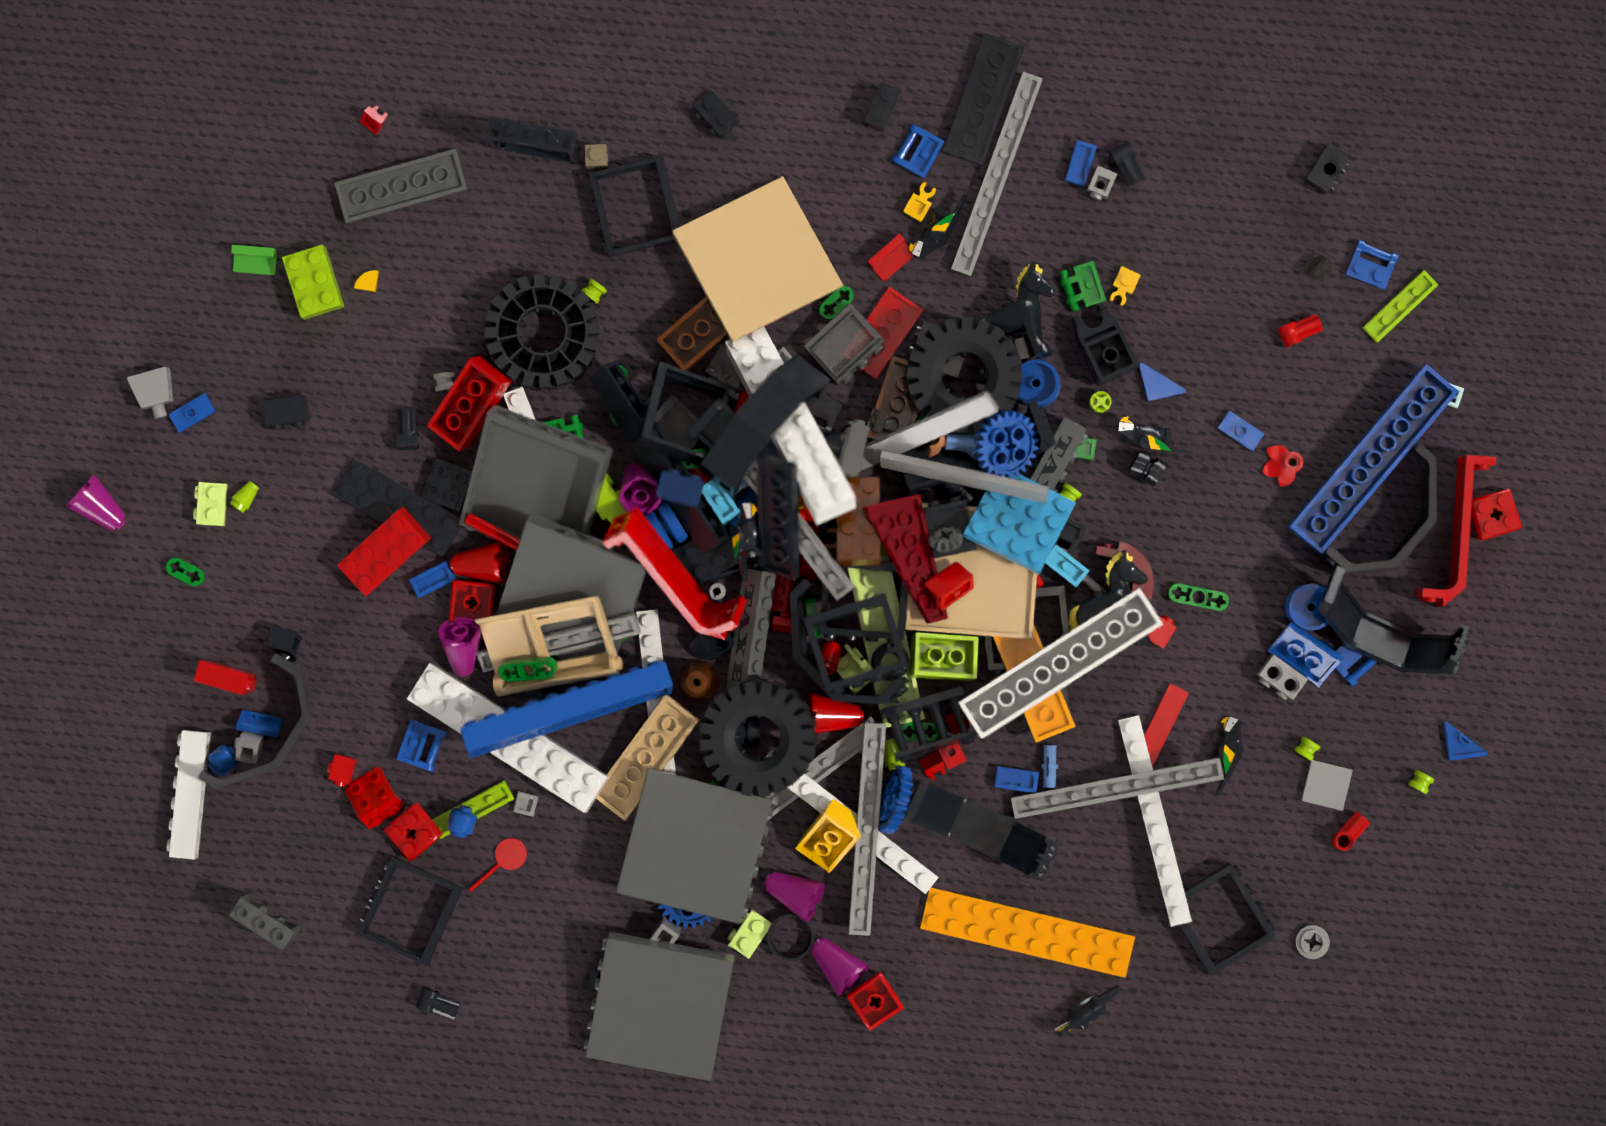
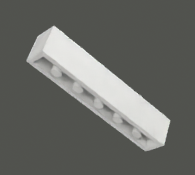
[167,730,211,859]

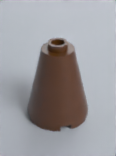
[677,660,719,702]

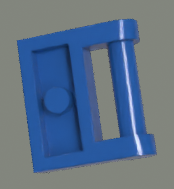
[891,124,945,179]
[1345,239,1399,290]
[1335,643,1380,687]
[397,719,447,772]

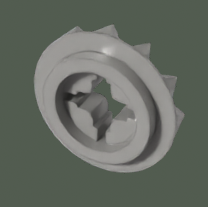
[1296,925,1330,959]

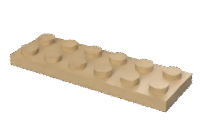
[596,694,700,821]

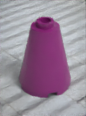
[619,463,661,514]
[66,475,126,531]
[438,617,481,677]
[764,872,825,922]
[811,938,869,996]

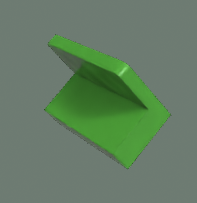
[231,245,277,275]

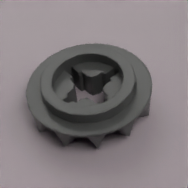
[928,526,963,552]

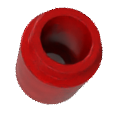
[818,641,843,674]

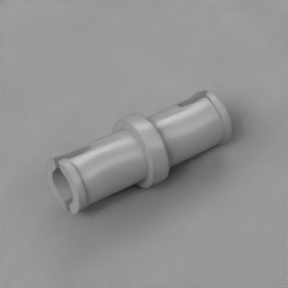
[709,583,726,600]

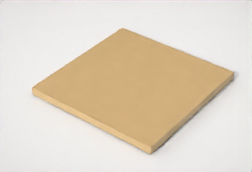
[672,177,843,343]
[905,503,1037,639]

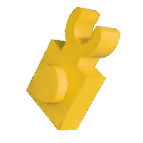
[903,182,936,222]
[1110,266,1141,306]

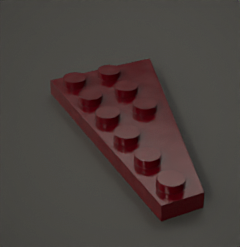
[862,494,948,624]

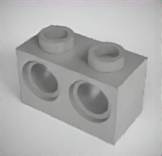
[1256,654,1308,700]

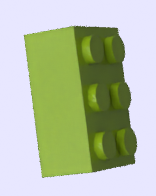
[282,245,344,320]
[909,633,978,682]

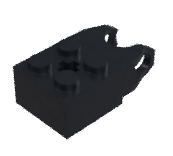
[1071,304,1139,387]

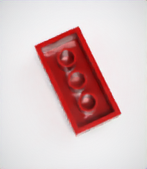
[427,356,512,451]
[337,507,432,597]

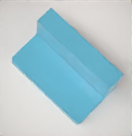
[702,480,740,526]
[1045,545,1089,587]

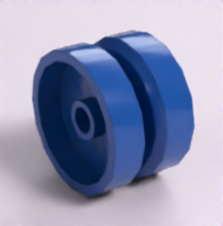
[1018,359,1061,408]
[642,500,689,549]
[1284,584,1329,631]

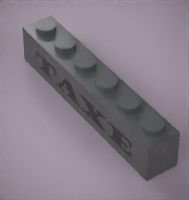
[1030,417,1088,493]
[726,569,776,689]

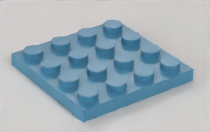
[963,474,1076,575]

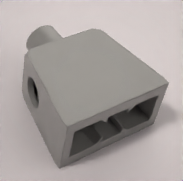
[127,366,173,419]

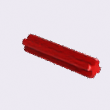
[465,513,521,550]

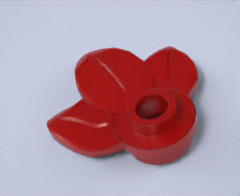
[1262,445,1303,487]

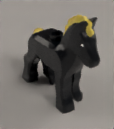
[984,261,1055,376]
[1068,549,1150,646]

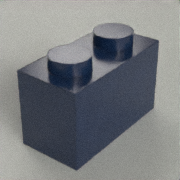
[656,469,704,509]

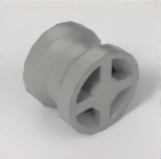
[433,372,455,392]

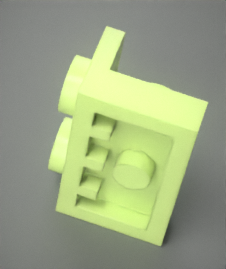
[193,482,227,526]
[836,644,873,694]
[727,909,772,959]

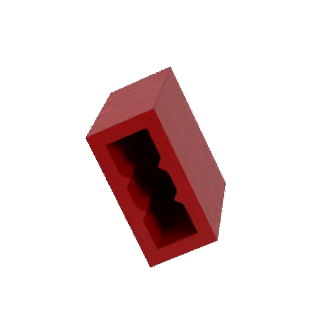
[194,660,257,695]

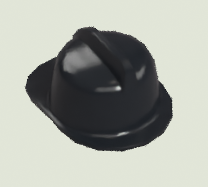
[689,631,734,660]

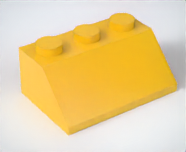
[795,798,861,873]

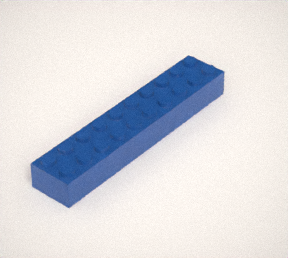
[1286,364,1459,554]
[460,660,673,759]

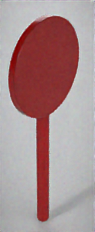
[468,838,527,892]

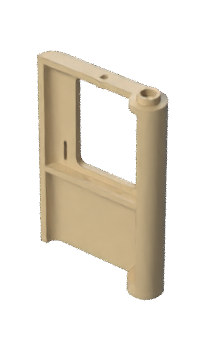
[475,596,623,697]

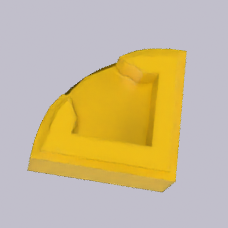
[354,270,379,292]

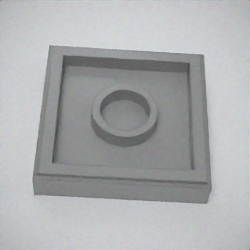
[1301,760,1353,811]

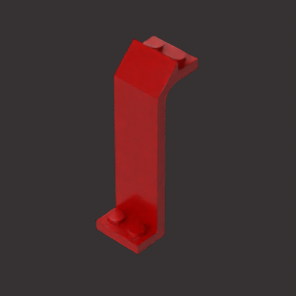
[1415,455,1496,607]
[602,507,747,640]

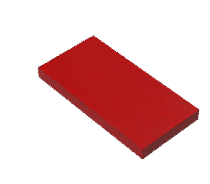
[842,287,924,379]

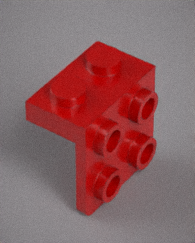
[345,767,405,829]

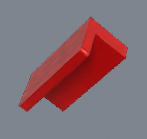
[868,233,914,281]
[925,561,974,611]

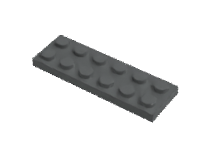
[334,149,468,224]

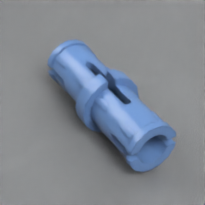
[1041,745,1058,788]

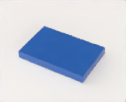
[1267,621,1343,687]

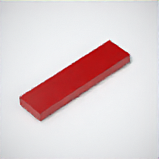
[1144,683,1189,767]

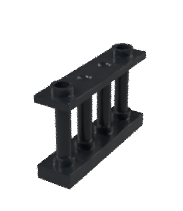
[881,686,977,763]

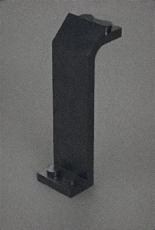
[899,401,1056,497]

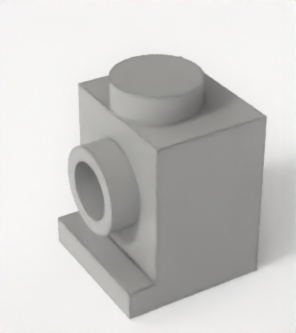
[1087,166,1117,201]

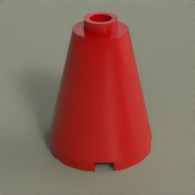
[450,541,510,584]
[806,692,864,734]

